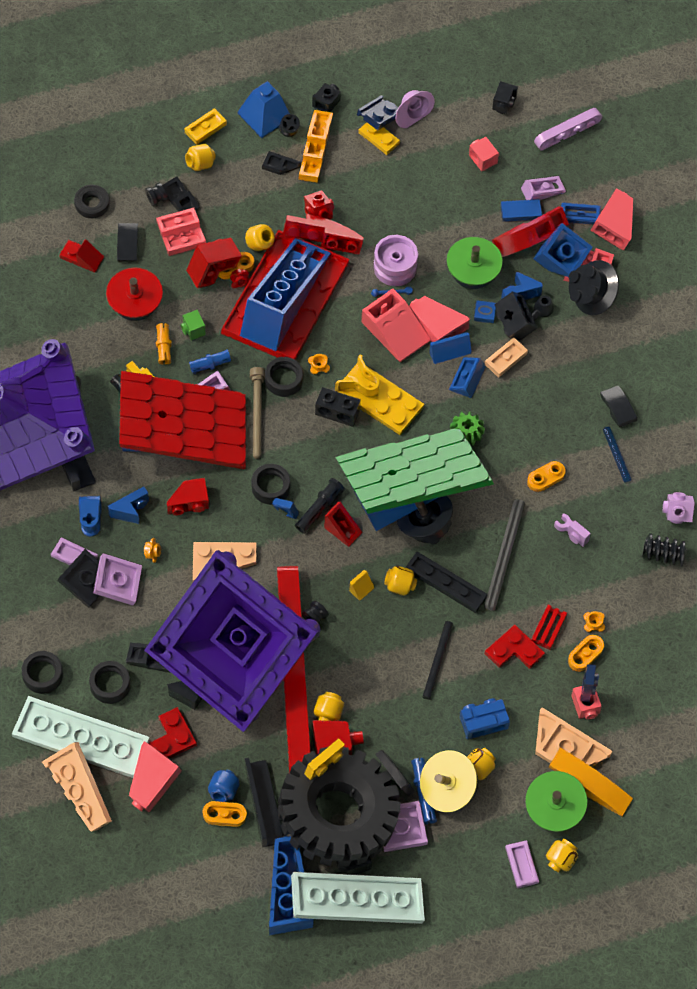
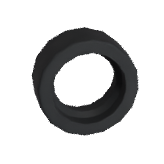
[265,357,303,397]
[251,463,291,505]
[22,651,63,694]
[89,661,131,704]

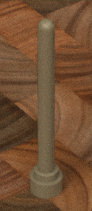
[250,367,265,459]

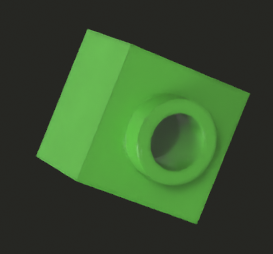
[181,310,206,340]

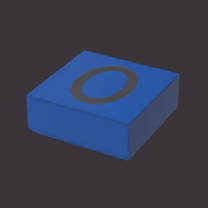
[474,300,496,323]

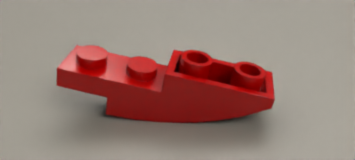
[492,206,569,257]
[283,214,364,254]

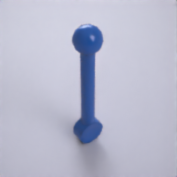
[371,287,413,297]

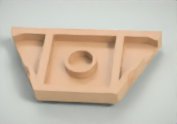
[535,708,612,767]

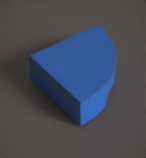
[272,498,299,519]

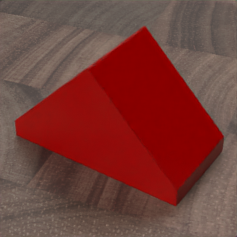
[324,502,362,546]

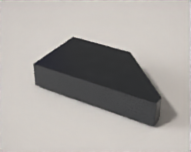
[262,151,302,175]

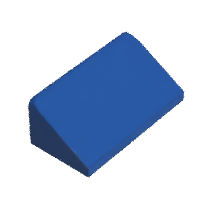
[429,332,471,364]
[449,357,486,398]

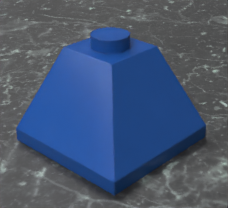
[238,81,290,138]
[533,223,592,277]

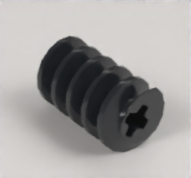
[642,533,687,567]

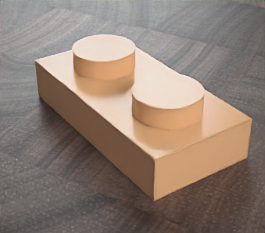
[485,338,528,378]

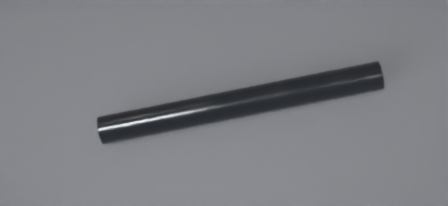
[422,621,453,700]

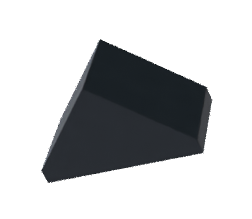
[167,681,203,710]

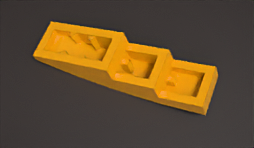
[299,110,333,183]
[548,747,633,816]

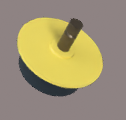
[420,751,478,812]

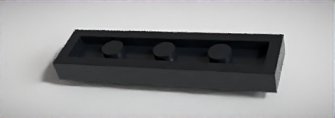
[405,551,488,613]

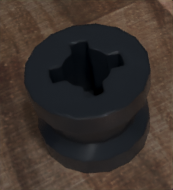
[279,114,300,137]
[145,182,168,206]
[302,600,329,625]

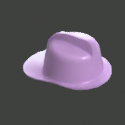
[395,90,435,128]

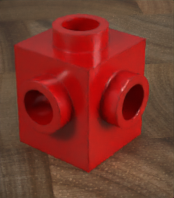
[304,190,334,219]

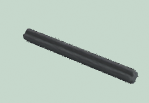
[484,499,525,611]

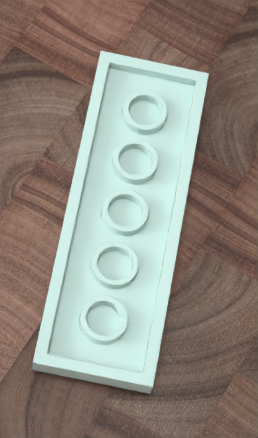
[12,696,150,778]
[291,872,425,924]

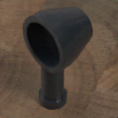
[531,296,554,321]

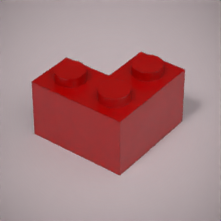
[186,237,242,288]

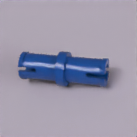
[189,350,231,374]

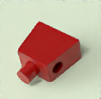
[312,720,364,755]

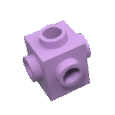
[663,492,694,524]

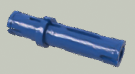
[411,758,437,824]

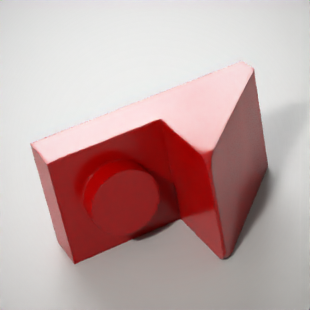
[60,239,104,273]

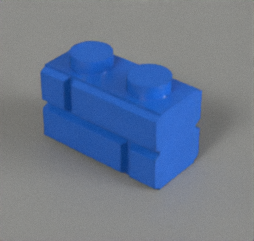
[460,698,510,740]

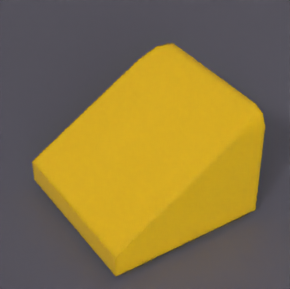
[349,570,374,600]

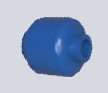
[208,770,240,802]

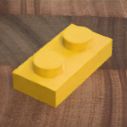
[184,108,227,145]
[359,123,400,155]
[304,739,345,780]

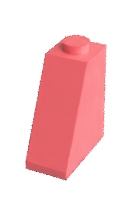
[590,188,633,250]
[409,296,470,342]
[129,741,182,812]

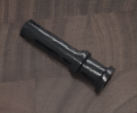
[294,478,345,534]

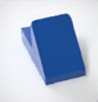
[501,272,543,300]
[108,487,149,524]

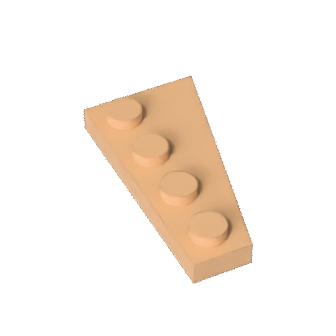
[42,742,112,832]

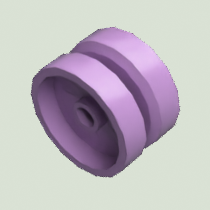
[373,235,418,286]

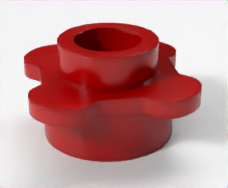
[230,269,250,289]

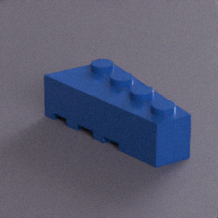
[269,836,313,935]

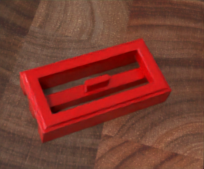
[531,604,567,650]

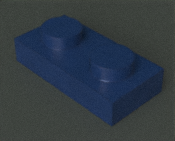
[581,664,599,702]

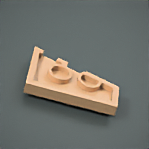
[193,542,256,582]

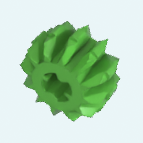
[450,411,485,446]

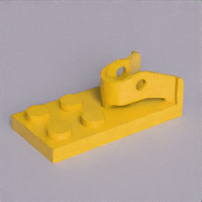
[335,355,424,435]

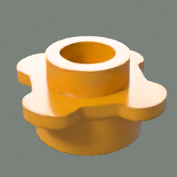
[308,354,330,374]
[144,538,161,563]
[583,611,605,632]

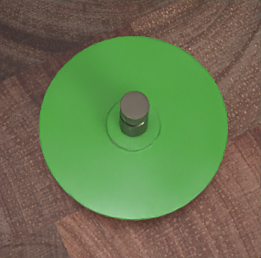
[447,237,502,289]
[526,771,587,832]

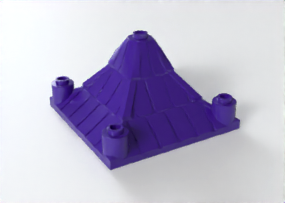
[0,339,95,490]
[144,550,320,732]

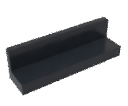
[62,455,96,492]
[245,758,283,847]

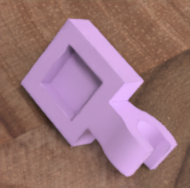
[554,514,591,547]

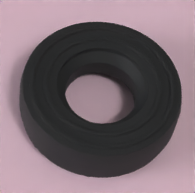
[74,185,110,218]

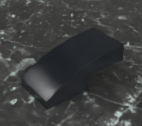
[163,176,200,212]
[117,223,138,261]
[600,385,638,427]
[126,642,170,673]

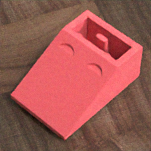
[361,289,431,362]

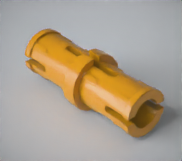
[156,323,172,365]

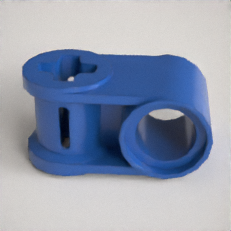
[79,496,101,537]

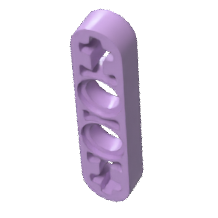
[534,108,602,150]

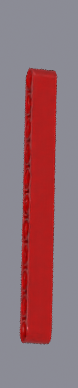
[277,566,310,773]

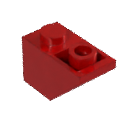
[167,478,209,516]

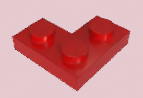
[484,625,545,669]
[148,707,197,759]

